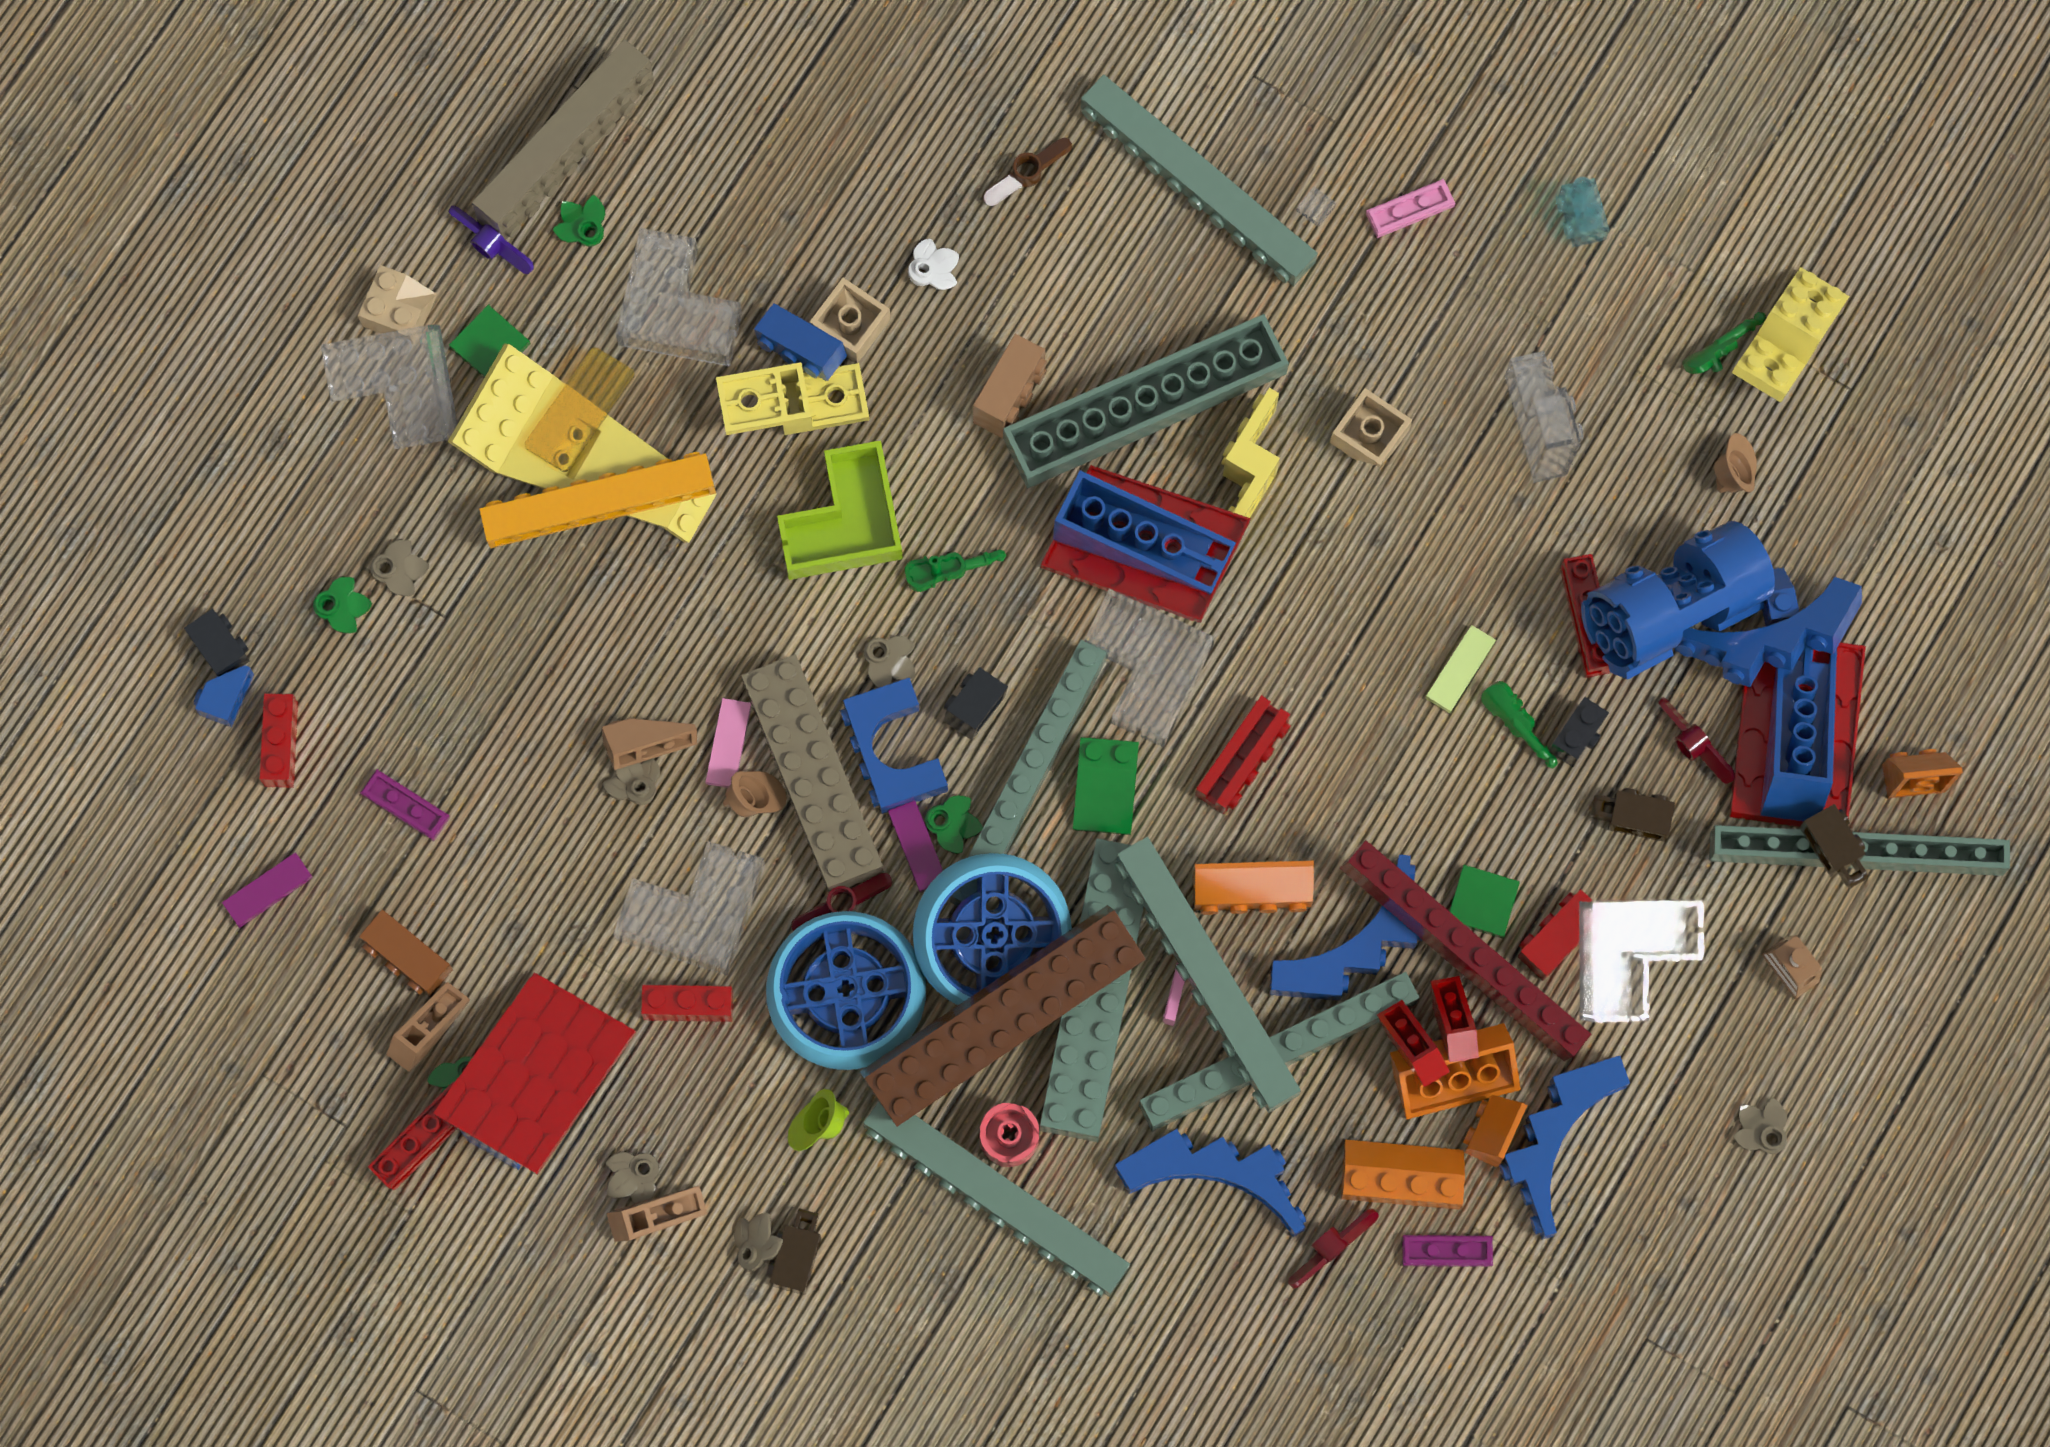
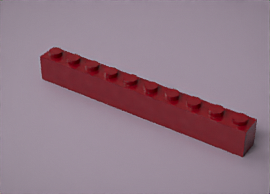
[1339,840,1592,1061]

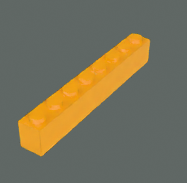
[479,452,716,548]

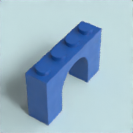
[840,678,948,814]

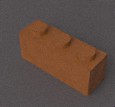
[359,909,453,997]

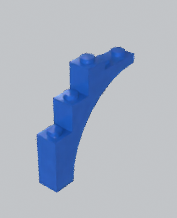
[1675,577,1862,687]
[1269,855,1422,1001]
[1499,1055,1630,1240]
[1114,1129,1306,1237]

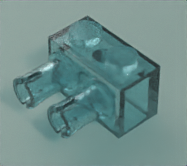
[1556,177,1610,247]

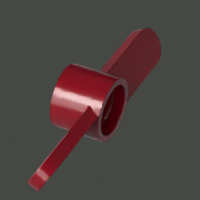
[1658,697,1735,784]
[791,873,893,931]
[1288,1208,1379,1289]

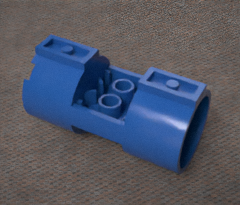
[1581,521,1775,680]

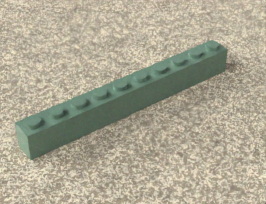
[1081,74,1318,287]
[949,640,1107,906]
[1709,825,2010,876]
[1115,836,1301,1113]
[1139,972,1420,1132]
[864,1101,1130,1297]

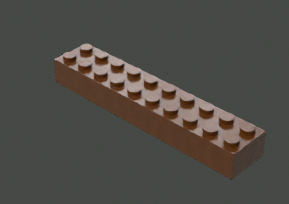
[860,905,1146,1127]

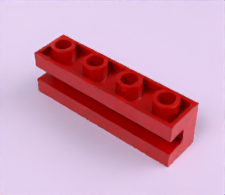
[1560,554,1610,678]
[1195,695,1291,814]
[368,1081,457,1190]

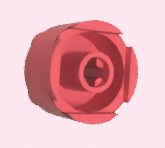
[979,1103,1039,1167]

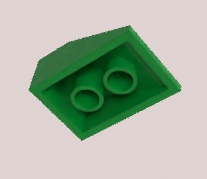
[1073,737,1139,835]

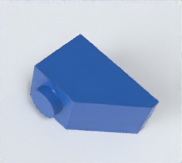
[1762,567,1799,627]
[194,665,254,727]

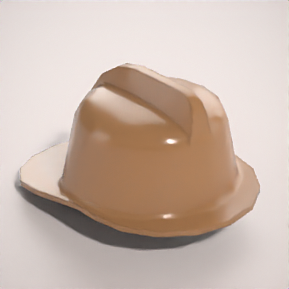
[1714,433,1757,493]
[723,771,787,818]

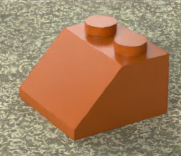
[1463,1095,1528,1168]

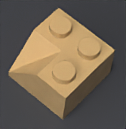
[358,265,437,346]
[810,278,890,363]
[1330,388,1412,466]

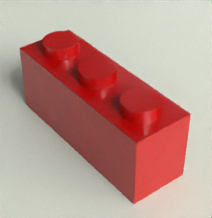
[260,694,298,788]
[1518,889,1607,981]
[1430,976,1479,1063]
[641,985,733,1022]
[1377,1000,1450,1087]

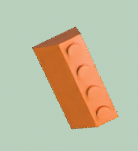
[1192,860,1314,915]
[1390,1023,1521,1120]
[1341,1140,1465,1210]

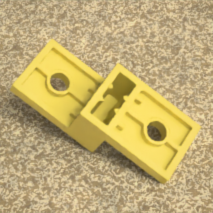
[1732,267,1850,402]
[716,362,870,435]
[1221,388,1280,518]

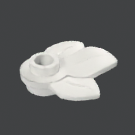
[908,239,959,290]

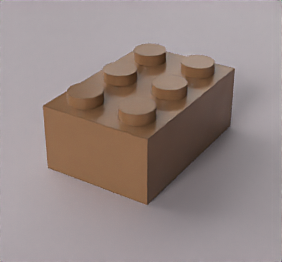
[973,333,1047,439]

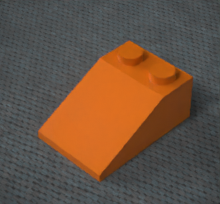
[1882,749,1963,799]

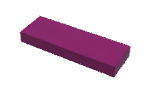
[360,769,450,841]
[888,801,943,893]
[222,852,313,928]
[1402,1235,1493,1267]

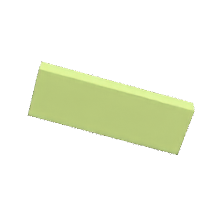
[1425,625,1496,713]

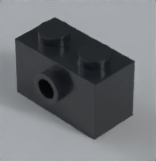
[184,608,250,677]
[943,667,1008,740]
[1549,697,1609,767]

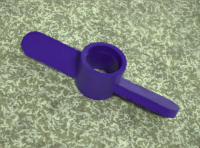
[448,205,534,274]

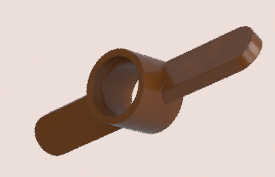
[982,138,1072,206]

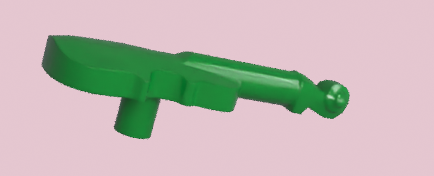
[1682,312,1766,374]
[905,549,1006,592]
[1481,681,1558,769]

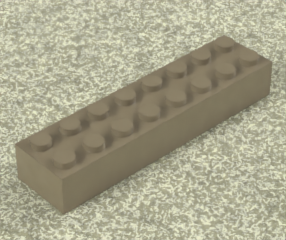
[472,39,654,240]
[741,654,884,893]

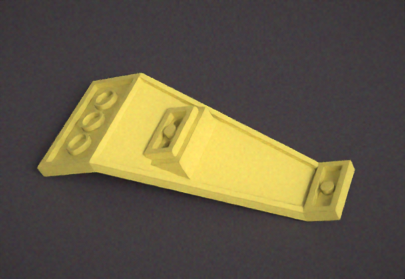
[448,344,717,543]

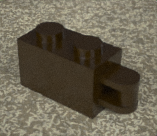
[1590,788,1675,842]
[1799,804,1868,889]
[766,1208,821,1295]

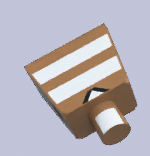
[1761,935,1822,999]

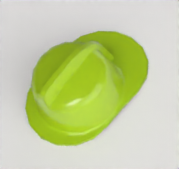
[787,1089,849,1151]

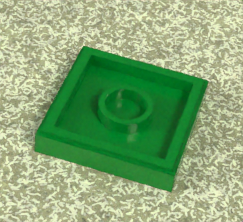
[449,305,531,378]
[1449,865,1520,939]

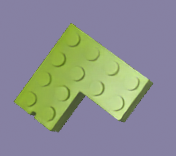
[777,440,903,580]

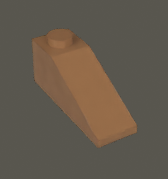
[602,718,697,770]
[386,982,470,1072]
[606,1185,707,1242]

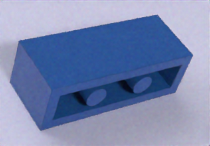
[754,303,847,381]

